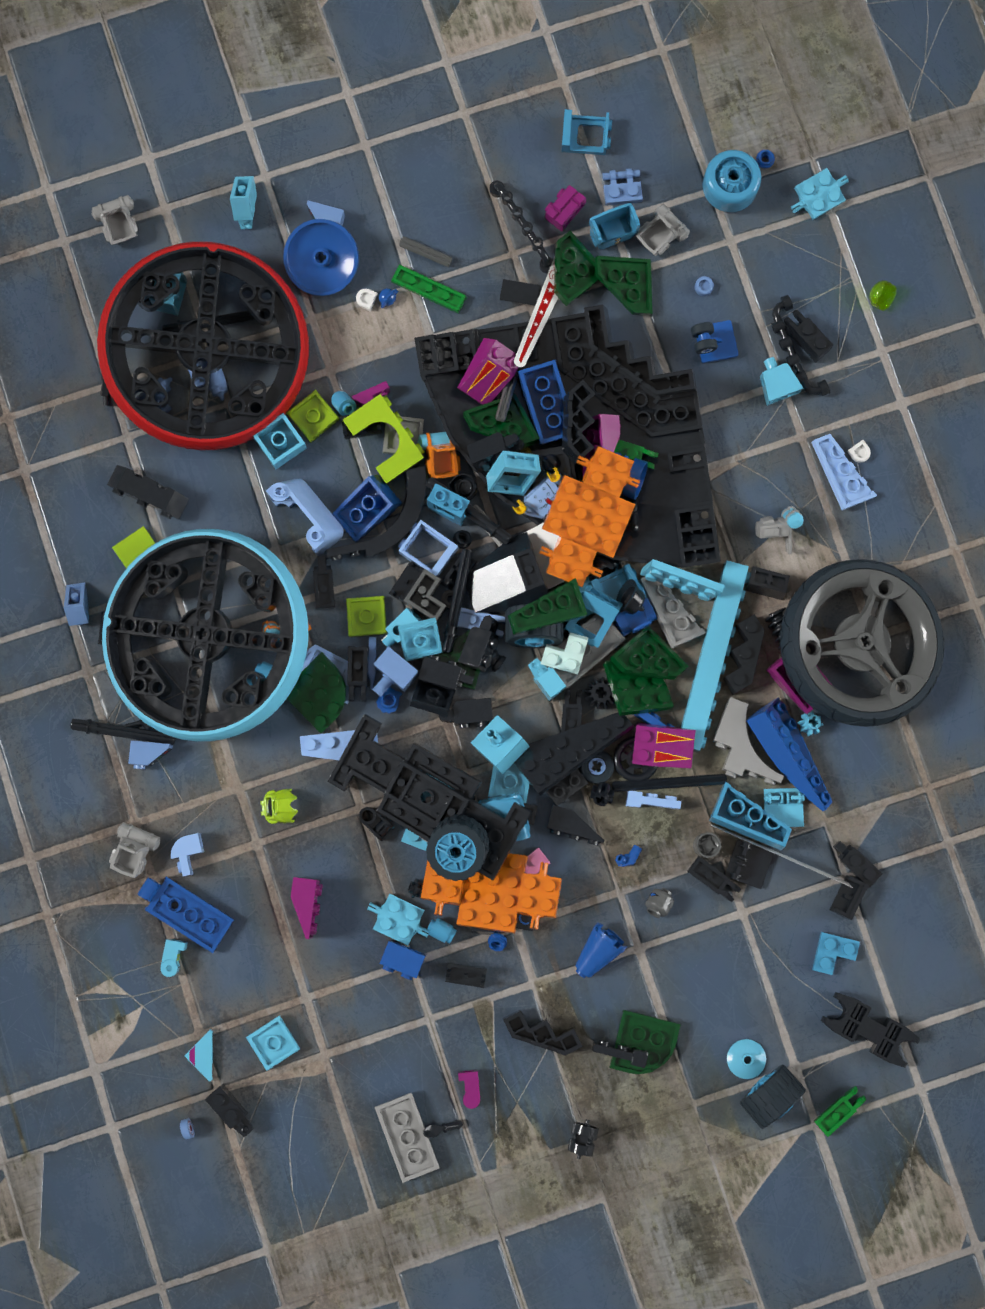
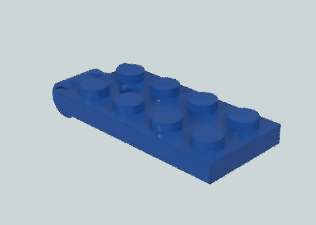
[137,876,235,953]

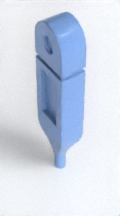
[368,637,377,689]

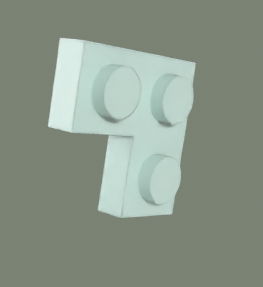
[541,632,588,675]

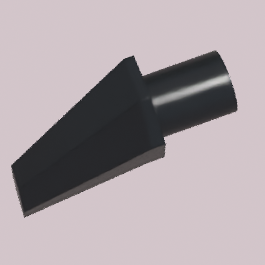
[100,379,111,405]

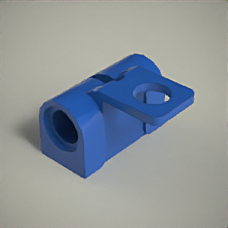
[614,598,657,637]

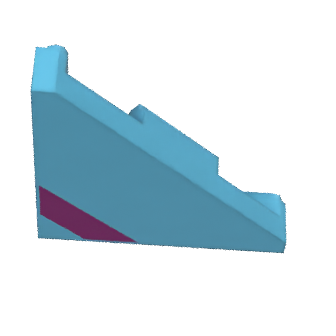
[185,1029,213,1082]

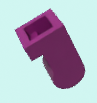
[458,1070,480,1109]

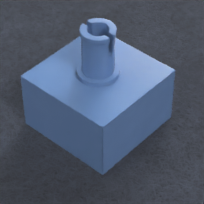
[372,646,419,697]

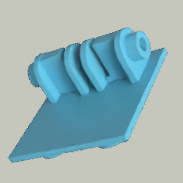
[764,788,804,827]

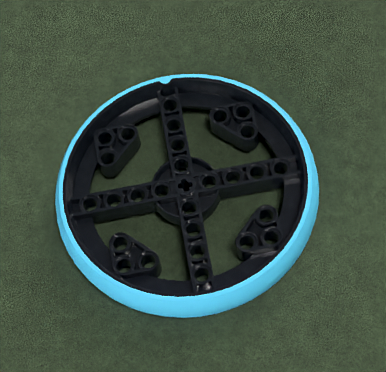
[102,529,309,742]

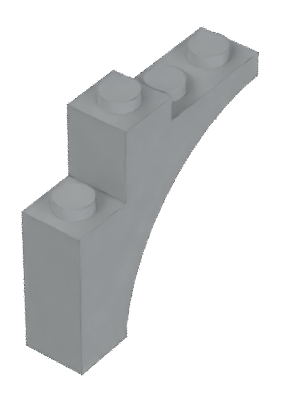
[712,697,784,786]

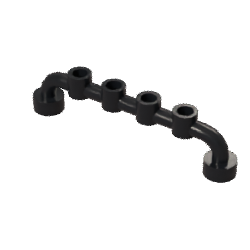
[490,180,553,273]
[771,295,830,396]

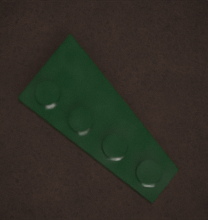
[508,578,588,635]

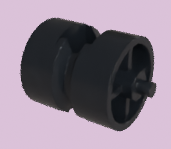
[568,1119,599,1159]

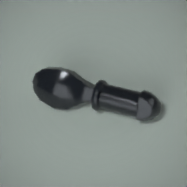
[626,498,639,532]
[423,1120,463,1138]

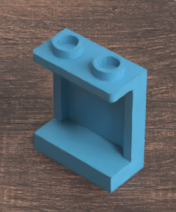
[585,564,646,620]

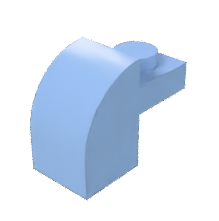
[171,833,204,877]

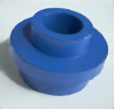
[756,150,775,169]
[488,933,508,951]

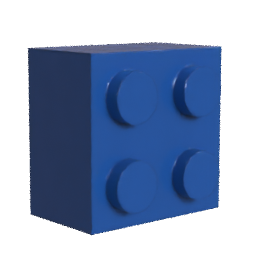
[380,940,426,980]

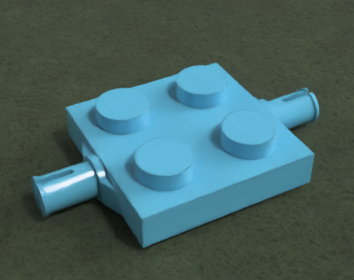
[791,168,849,220]
[367,894,430,946]

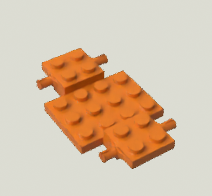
[539,446,640,587]
[421,853,562,934]

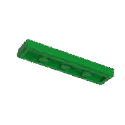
[391,264,467,314]

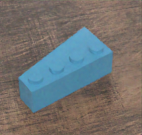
[709,782,792,850]

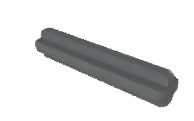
[399,236,452,267]
[495,373,518,422]

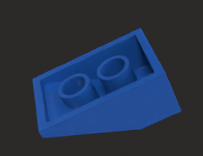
[332,475,402,542]

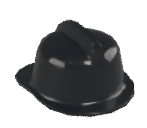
[616,579,645,615]

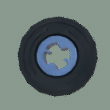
[580,751,614,784]

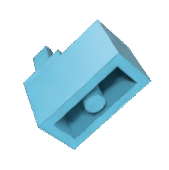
[230,176,257,229]
[528,658,566,701]

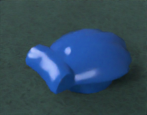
[376,687,402,713]

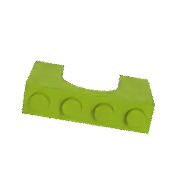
[343,394,425,483]

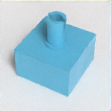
[471,715,530,774]

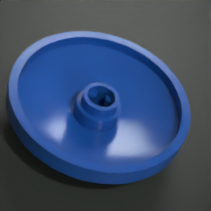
[283,219,359,296]

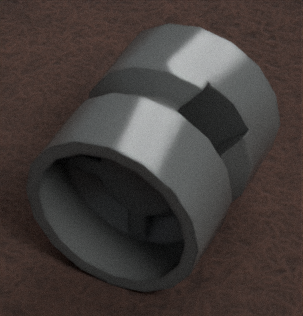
[693,832,721,858]

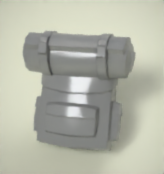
[92,195,139,245]
[636,204,690,256]
[109,822,161,878]

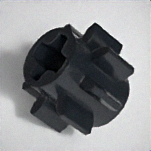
[590,782,615,806]

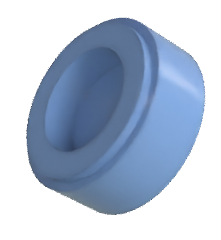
[694,276,714,296]
[180,1118,195,1140]

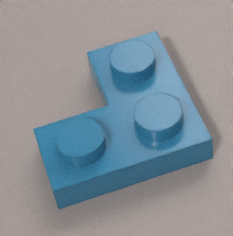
[812,932,860,975]

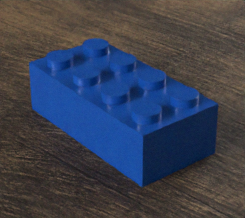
[517,360,566,446]

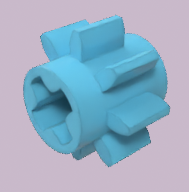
[797,711,823,736]

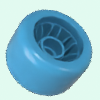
[703,150,761,212]

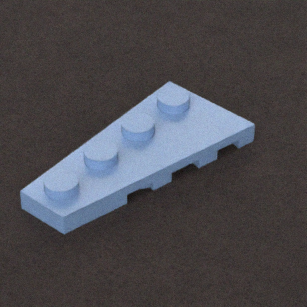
[811,434,877,511]
[300,730,378,761]

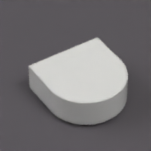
[356,289,378,312]
[847,440,871,463]

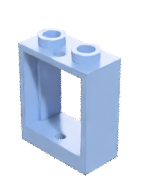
[398,520,458,577]

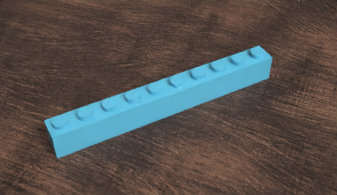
[681,560,751,752]

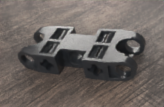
[820,992,920,1068]

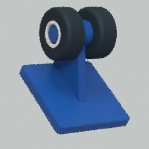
[691,320,738,363]

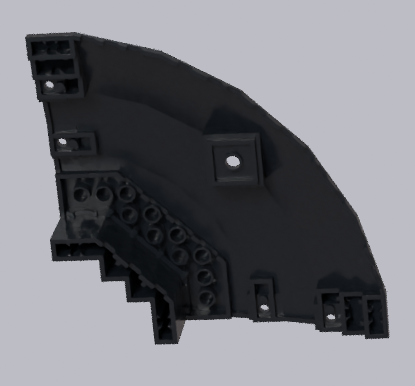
[414,304,721,568]

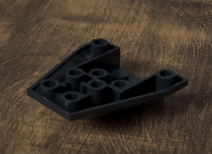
[466,532,549,613]

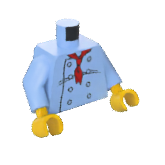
[512,467,563,519]

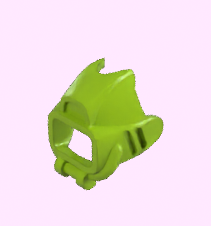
[260,789,298,824]

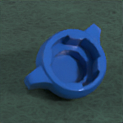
[379,288,398,309]

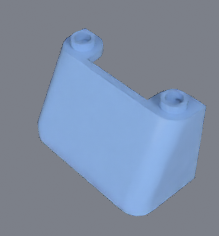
[266,479,344,556]

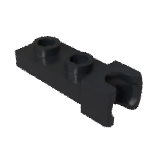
[592,1040,648,1068]

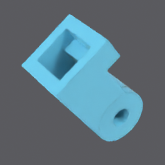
[161,938,188,977]

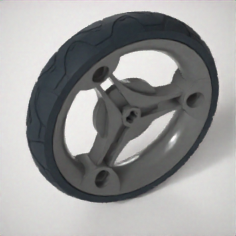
[780,559,944,727]

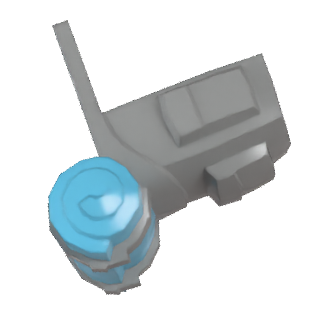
[755,506,804,554]

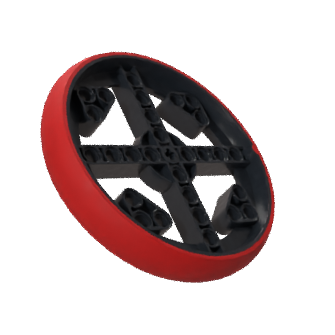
[97,242,309,450]

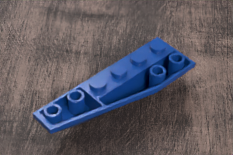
[746,697,832,811]

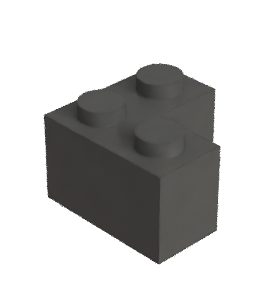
[404,569,447,623]

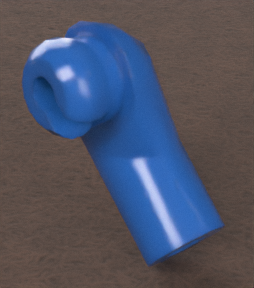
[615,845,642,867]

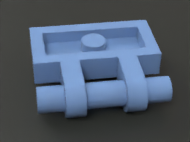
[602,168,643,206]

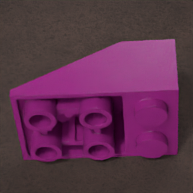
[291,877,323,939]

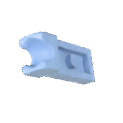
[457,607,505,637]
[626,791,681,810]

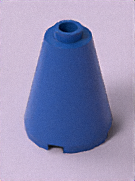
[575,923,627,978]

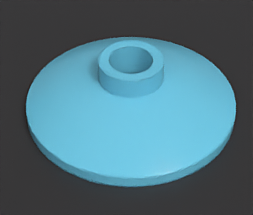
[727,1039,766,1079]

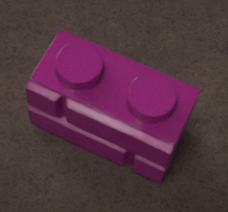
[545,185,586,232]

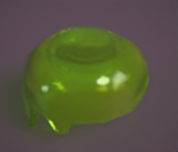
[869,280,897,311]

